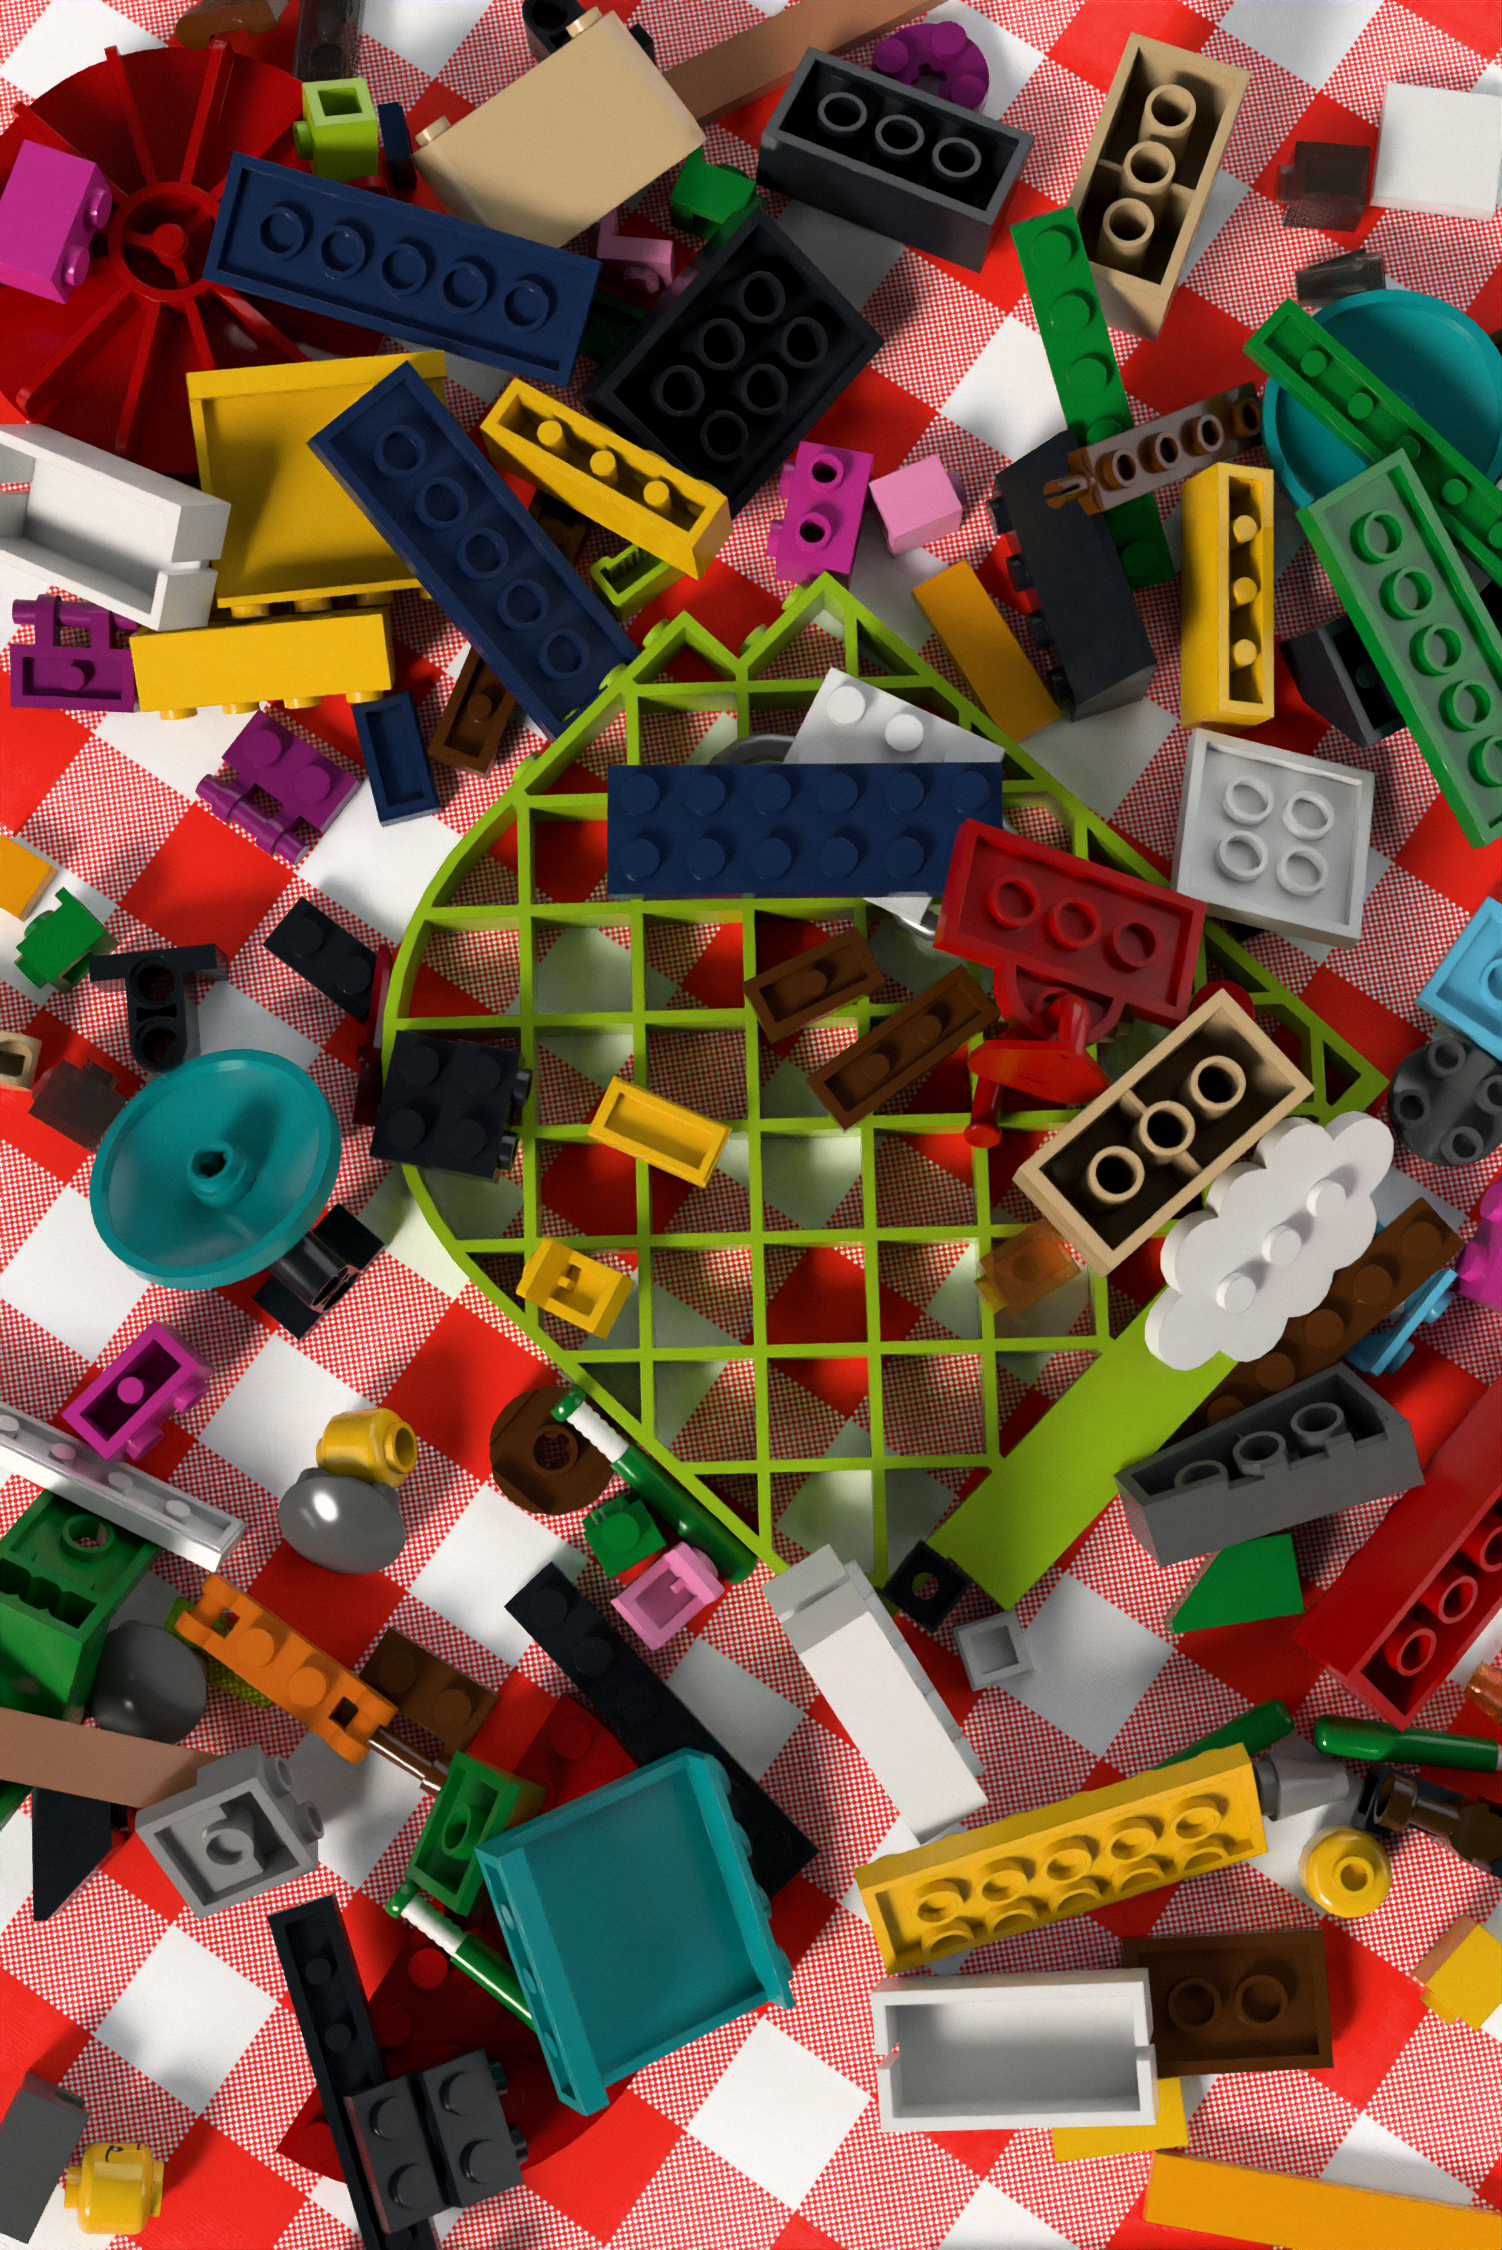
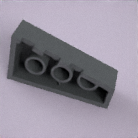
[1113,1362,1425,1568]

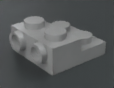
[134,1743,324,1920]

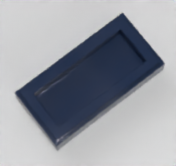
[351,690,443,827]

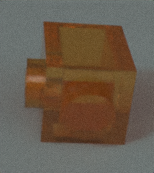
[973,1216,1082,1320]

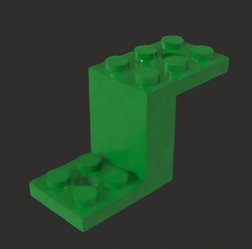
[0,1489,166,1832]

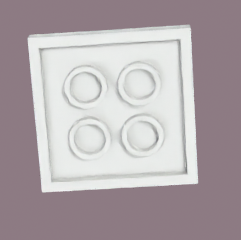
[782,667,1006,926]
[1169,727,1376,950]

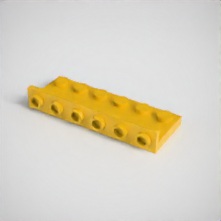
[853,1742,1268,1976]

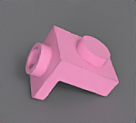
[587,208,675,294]
[610,1541,725,1651]

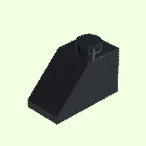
[1278,612,1407,748]
[31,1787,137,1921]

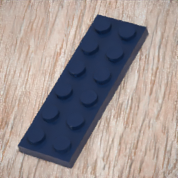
[202,151,604,390]
[306,360,641,744]
[607,762,1003,900]

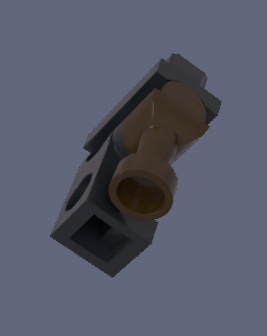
[1350,1760,1502,1879]

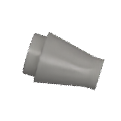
[1252,1754,1349,1822]

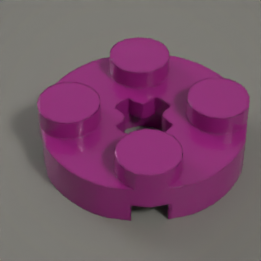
[870,21,989,114]

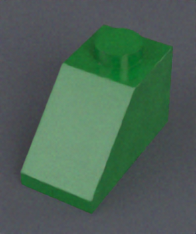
[1164,1533,1305,1633]

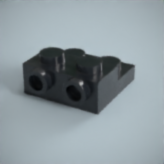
[369,1030,533,1185]
[343,2047,528,2234]

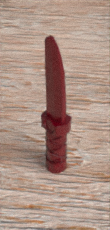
[352,944,393,1126]

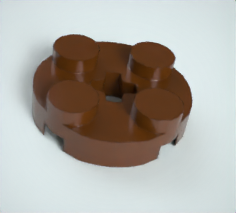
[489,1386,615,1516]

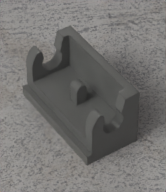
[0,2071,90,2245]

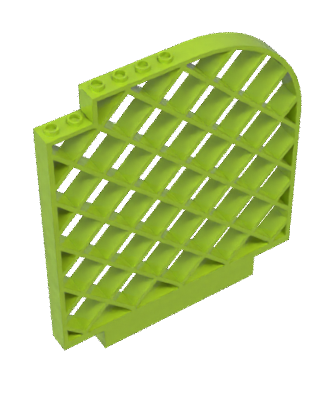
[381,571,1390,1619]

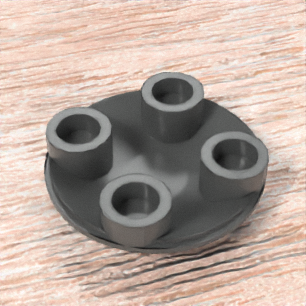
[1387,1038,1502,1167]
[278,1467,406,1574]
[86,1620,210,1744]

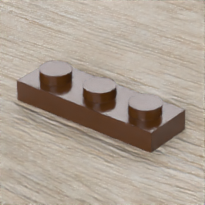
[805,964,1001,1134]

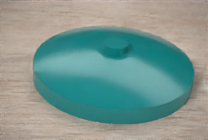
[1260,289,1502,510]
[89,1049,341,1290]

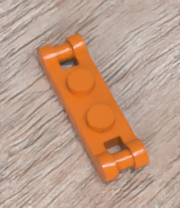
[173,1572,399,1765]

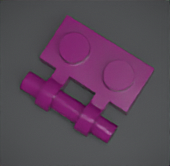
[10,594,141,713]
[195,709,361,866]

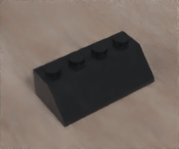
[755,46,1036,274]
[986,428,1157,723]

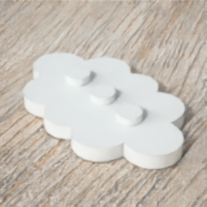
[1145,1111,1394,1371]

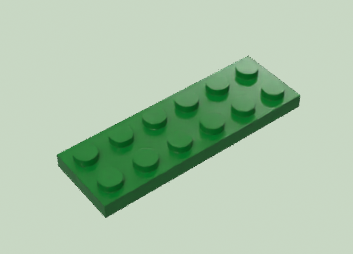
[1294,447,1502,849]

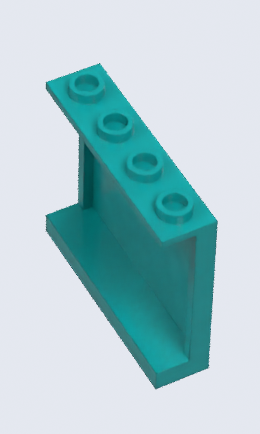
[474,1747,796,2117]

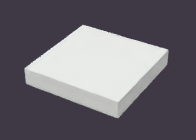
[1369,82,1502,221]

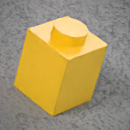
[1411,1914,1502,2031]

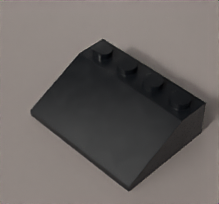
[573,204,886,521]

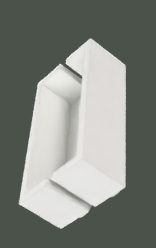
[0,424,231,631]
[761,1544,989,1845]
[871,1968,1160,2133]

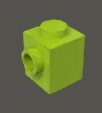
[293,77,378,183]

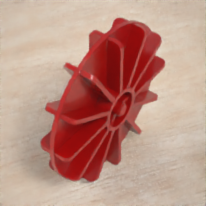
[0,40,392,478]

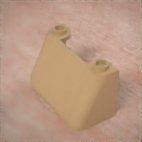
[409,6,707,249]

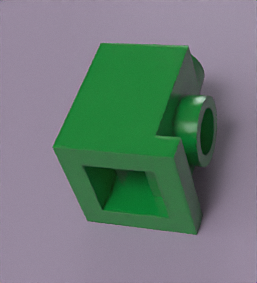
[669,147,768,240]
[14,886,121,995]
[582,1490,670,1579]

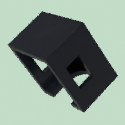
[879,1539,974,1634]

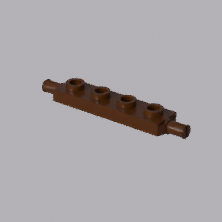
[1043,381,1263,515]

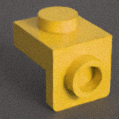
[516,1236,635,1340]

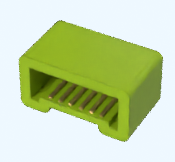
[589,543,687,622]

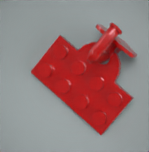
[932,818,1207,1148]

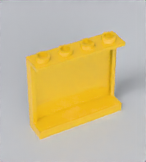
[186,350,447,619]

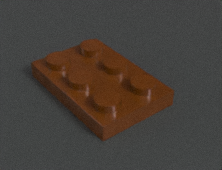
[1120,1926,1334,2077]

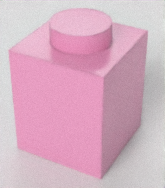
[867,454,967,559]

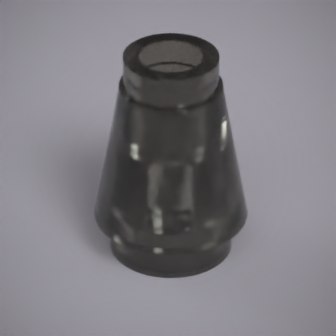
[1294,247,1386,308]

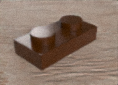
[741,926,887,1044]

